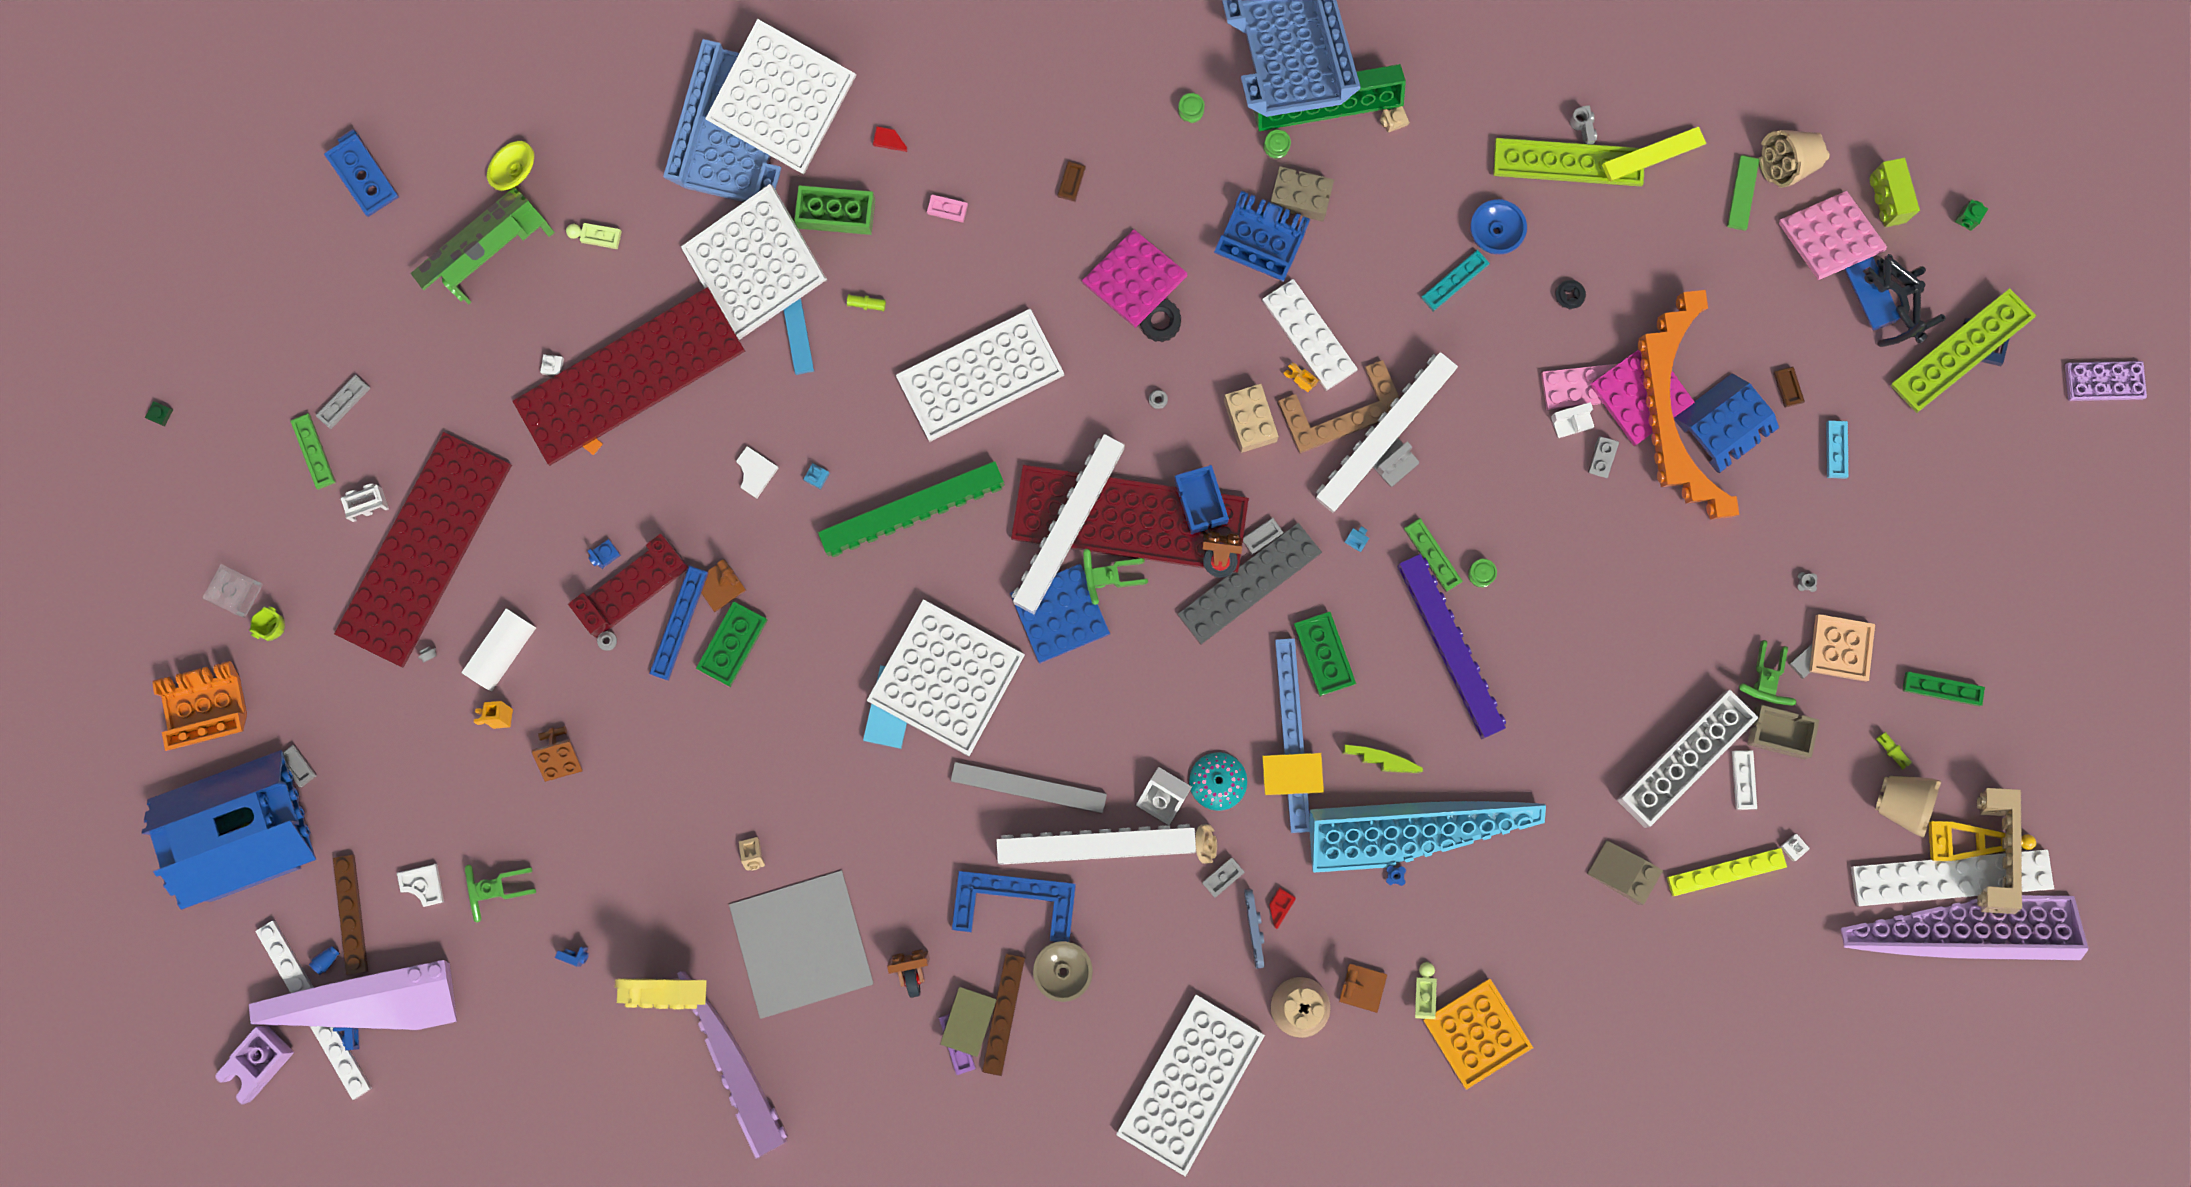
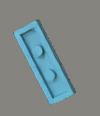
[1826,421,1848,479]

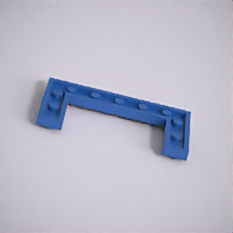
[952,871,1076,942]

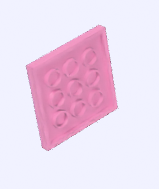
[1779,191,1887,280]

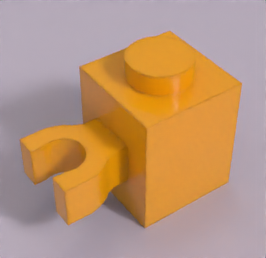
[474,701,513,729]

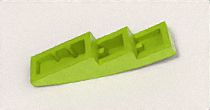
[1343,745,1423,773]

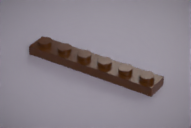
[333,855,368,975]
[982,954,1025,1076]

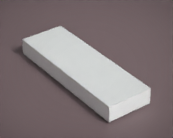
[1732,750,1757,810]

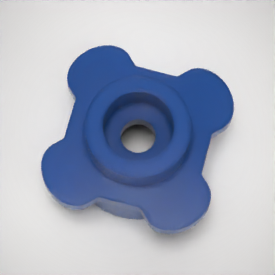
[1386,866,1406,886]

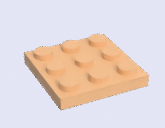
[1809,614,1875,682]

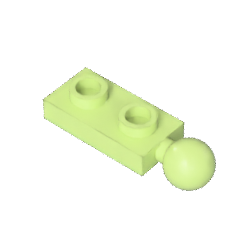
[566,223,622,249]
[1415,962,1437,1019]

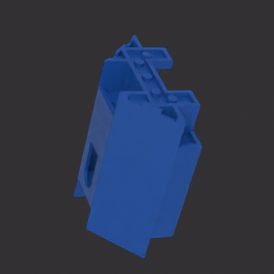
[141,750,316,910]

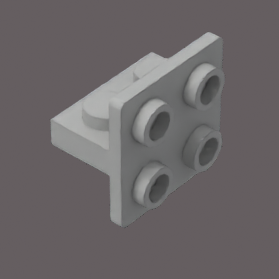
[1373,438,1419,487]

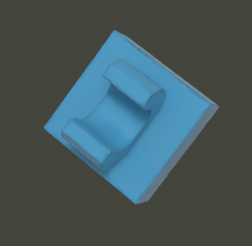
[803,463,830,490]
[1344,526,1369,552]

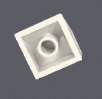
[1136,767,1192,825]

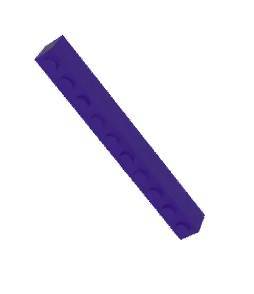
[1397,554,1506,739]

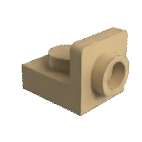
[1380,107,1409,133]
[739,837,765,870]

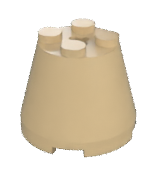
[1759,130,1829,188]
[1875,776,1941,837]
[1271,977,1330,1038]

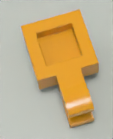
[1283,362,1319,392]

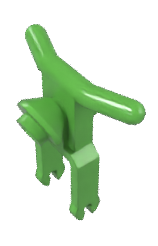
[1083,549,1148,605]
[1739,640,1796,706]
[465,865,536,922]

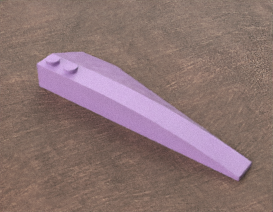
[249,960,457,1030]
[677,971,788,1158]

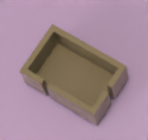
[1271,167,1334,222]
[1747,705,1819,759]

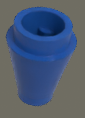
[309,945,340,975]

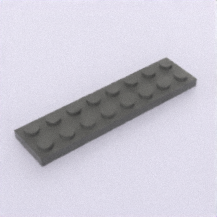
[1178,522,1322,645]

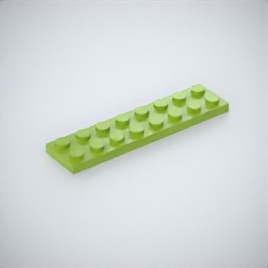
[1493,138,1644,186]
[1890,288,2037,413]

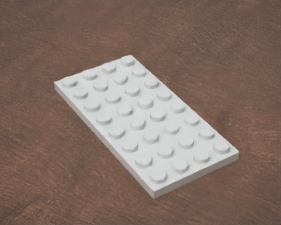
[896,309,1064,442]
[1116,995,1265,1177]

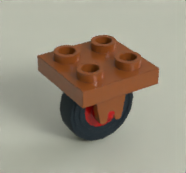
[1203,531,1242,578]
[887,949,930,998]

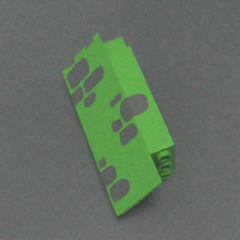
[410,187,555,304]

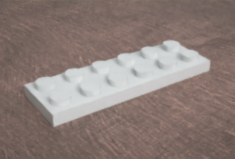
[1262,279,1358,391]

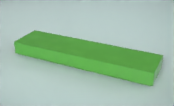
[1727,155,1759,231]
[290,413,336,490]
[1404,518,1463,592]

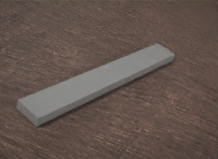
[951,762,1107,814]

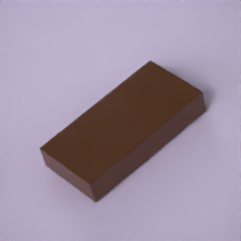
[1057,161,1086,202]
[1774,367,1805,408]

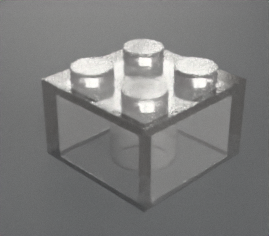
[202,564,263,618]

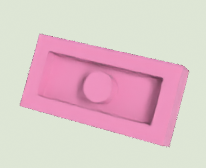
[927,195,968,223]

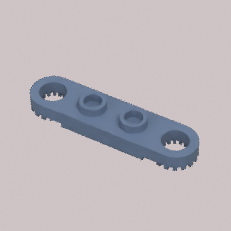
[1244,889,1264,969]

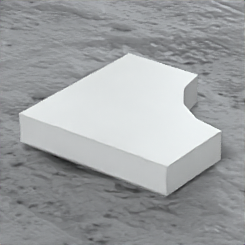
[736,446,779,499]
[397,864,444,907]

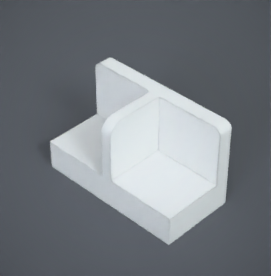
[1551,402,1594,438]

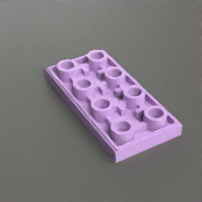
[2065,361,2147,401]

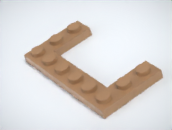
[1278,360,1400,453]

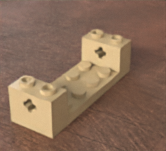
[1977,788,2022,914]

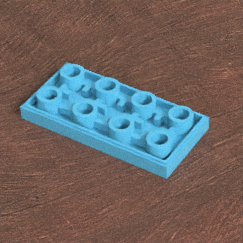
[863,665,907,749]

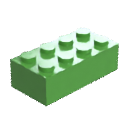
[795,186,876,235]

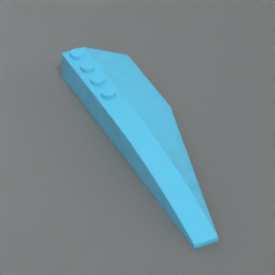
[1309,801,1546,873]

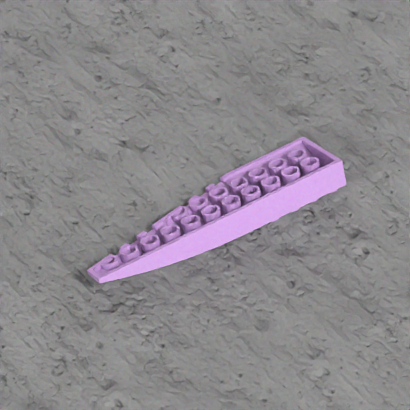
[1841,895,2089,960]

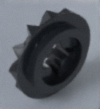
[1555,280,1586,310]

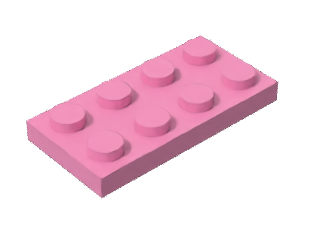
[1541,364,1617,410]

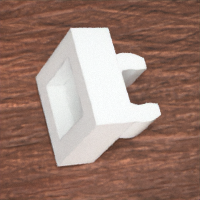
[541,354,564,376]
[1780,834,1810,862]

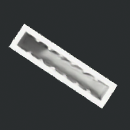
[461,609,536,691]

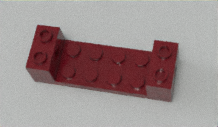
[568,533,688,638]

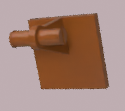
[701,559,746,612]
[531,726,583,782]
[1339,963,1387,1013]

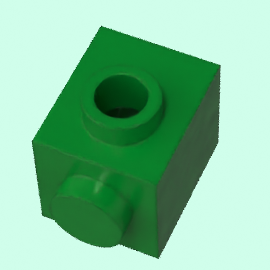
[1955,199,1989,231]

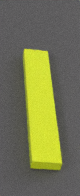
[1602,127,1706,182]

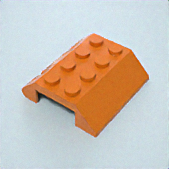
[152,661,247,751]

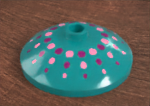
[1189,752,1247,811]

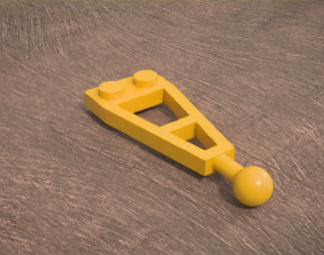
[1929,821,2036,861]

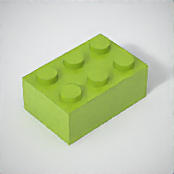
[1870,158,1920,227]

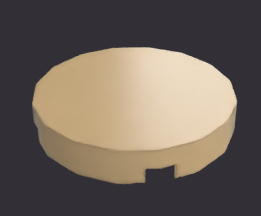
[1195,824,1217,864]

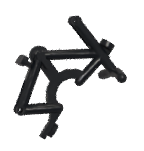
[1863,254,1946,347]

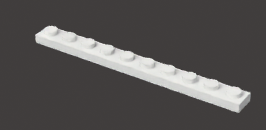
[255,921,372,1100]

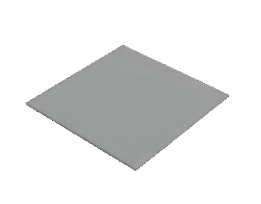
[729,871,874,1019]

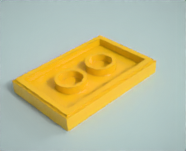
[1262,753,1324,795]

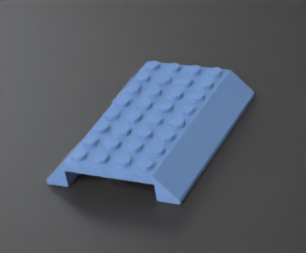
[1222,0,1360,117]
[663,39,782,202]

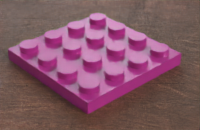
[1082,229,1188,328]
[1590,349,1695,446]

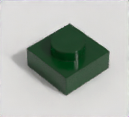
[145,401,173,427]

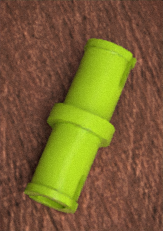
[847,294,886,311]
[1876,732,1912,770]

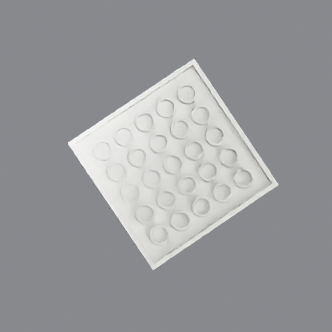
[706,19,856,174]
[681,184,827,340]
[867,599,1025,756]

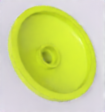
[487,141,534,190]

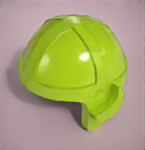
[249,606,285,641]

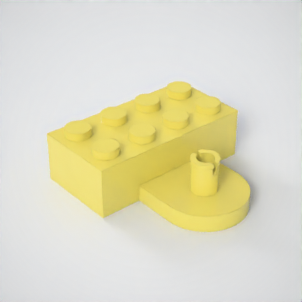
[615,978,706,1009]

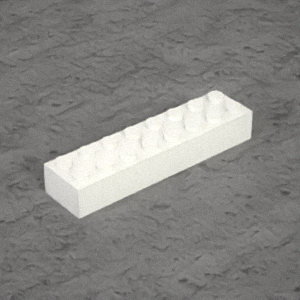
[1617,690,1759,828]

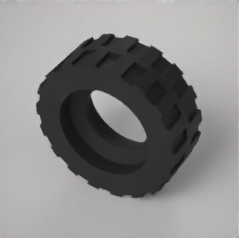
[1140,299,1181,342]

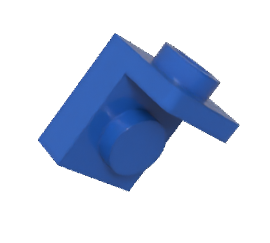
[588,539,621,569]
[555,946,589,967]
[333,1027,359,1051]

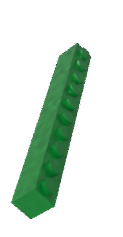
[818,461,1005,557]

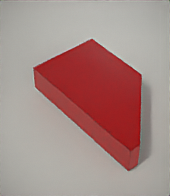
[873,127,908,152]
[1269,888,1296,929]

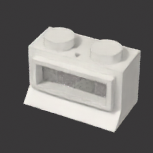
[341,484,389,522]

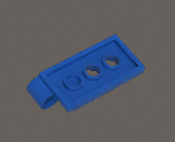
[324,129,399,217]

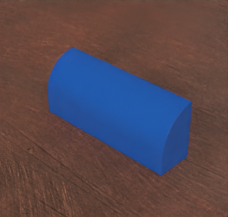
[1844,257,1900,330]

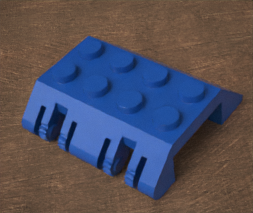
[1214,190,1311,282]
[1674,373,1779,473]

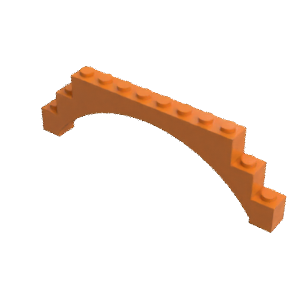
[1638,290,1739,520]

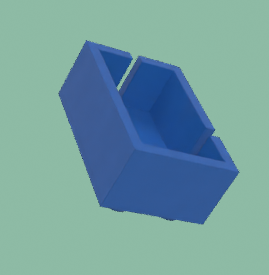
[1174,465,1229,534]

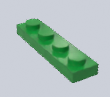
[1903,672,1985,707]

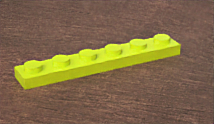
[1667,848,1787,896]

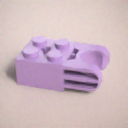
[215,1026,294,1105]

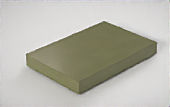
[939,987,997,1057]

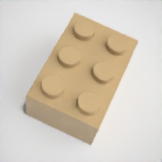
[1224,384,1279,453]

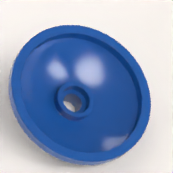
[1470,199,1527,255]

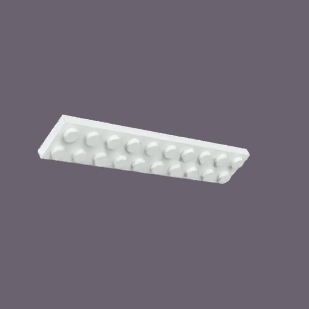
[1851,850,2054,906]

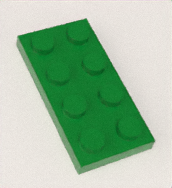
[696,601,768,687]
[1294,611,1356,697]

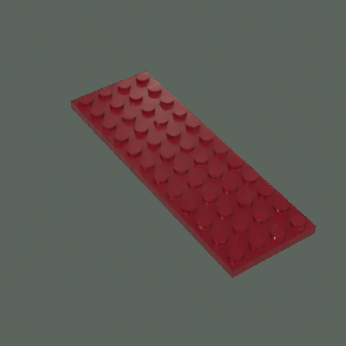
[512,287,746,466]
[334,432,512,668]
[1011,465,1249,573]

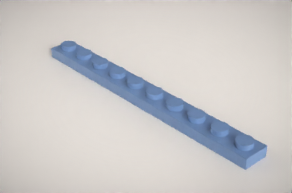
[1275,638,1310,833]

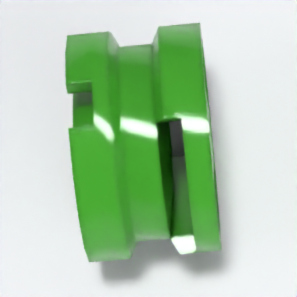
[1178,93,1205,123]
[1264,130,1291,159]
[1468,559,1497,588]

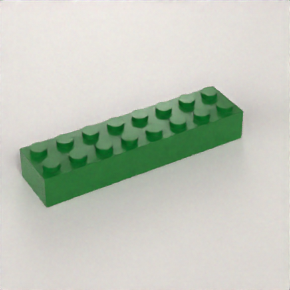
[1254,64,1406,131]

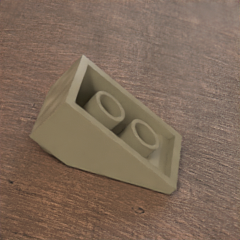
[1587,840,1663,905]

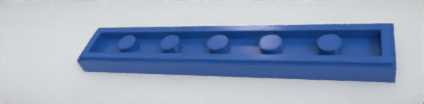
[649,566,709,681]

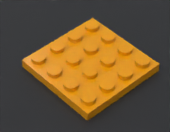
[1423,978,1533,1090]

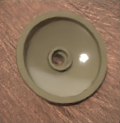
[1033,941,1093,1002]

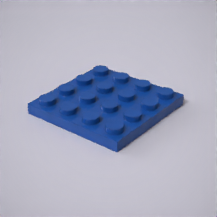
[1010,564,1110,664]

